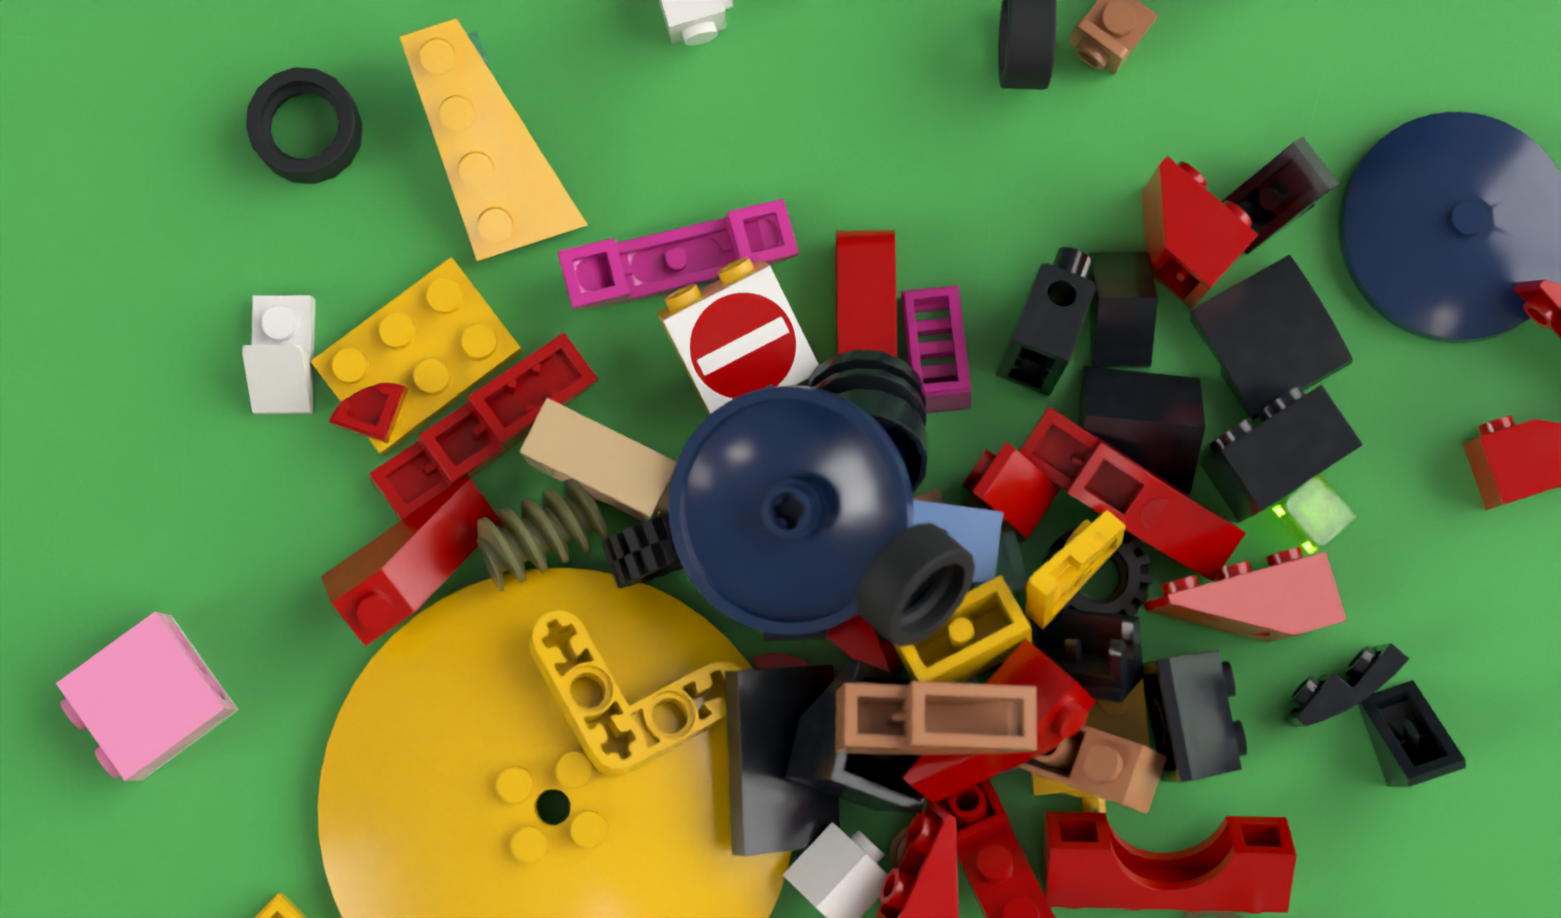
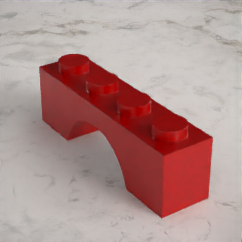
[1040,811,1297,914]

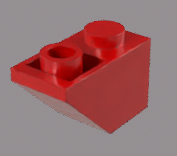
[962,442,1060,544]

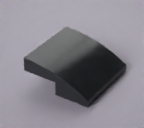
[1189,254,1353,420]

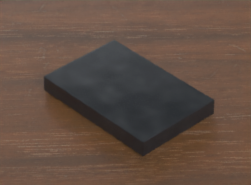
[725,665,840,856]

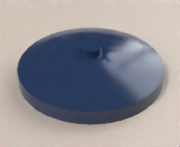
[1338,112,1561,343]
[668,386,914,635]

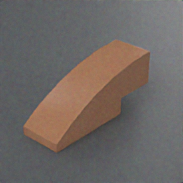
[836,681,1037,755]

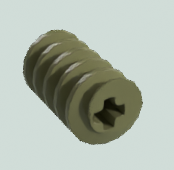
[477,478,610,592]

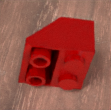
[1142,156,1259,310]

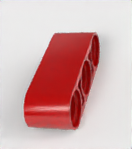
[836,230,897,357]

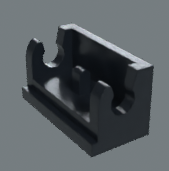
[1022,608,1144,703]

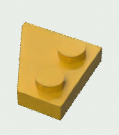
[1024,510,1126,629]

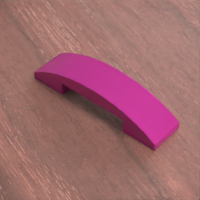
[557,198,799,310]

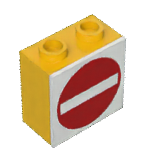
[656,257,819,416]

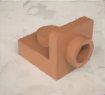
[1069,0,1158,75]

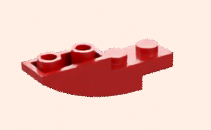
[1018,406,1246,582]
[936,778,1055,918]

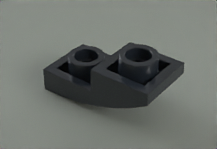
[1284,643,1410,727]

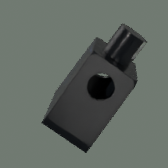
[996,247,1097,396]

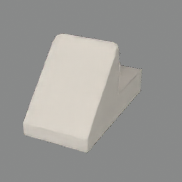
[242,295,315,414]

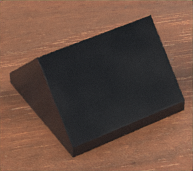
[1078,366,1206,494]

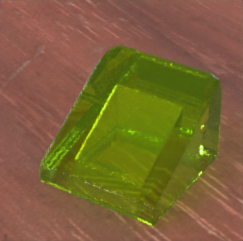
[1272,473,1356,554]

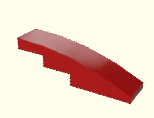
[369,332,598,521]

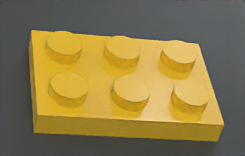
[310,257,523,456]

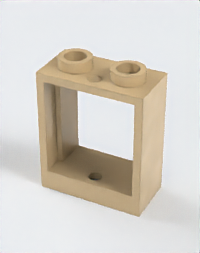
[520,398,677,522]

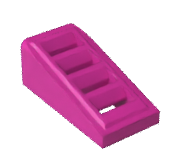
[901,285,971,413]

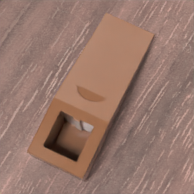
[1015,725,1167,815]

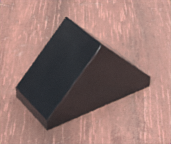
[1088,251,1158,368]
[1358,680,1466,787]

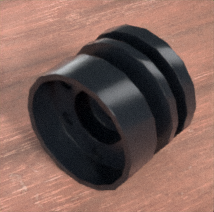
[804,350,928,494]

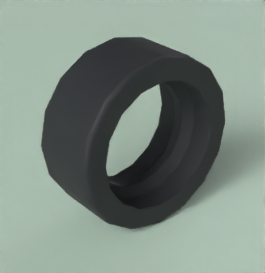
[998,0,1057,90]
[246,67,363,184]
[855,522,975,647]

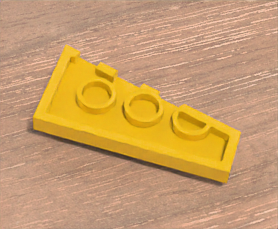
[400,17,587,261]

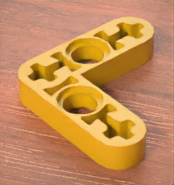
[529,610,742,776]

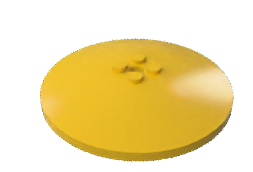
[318,568,792,918]

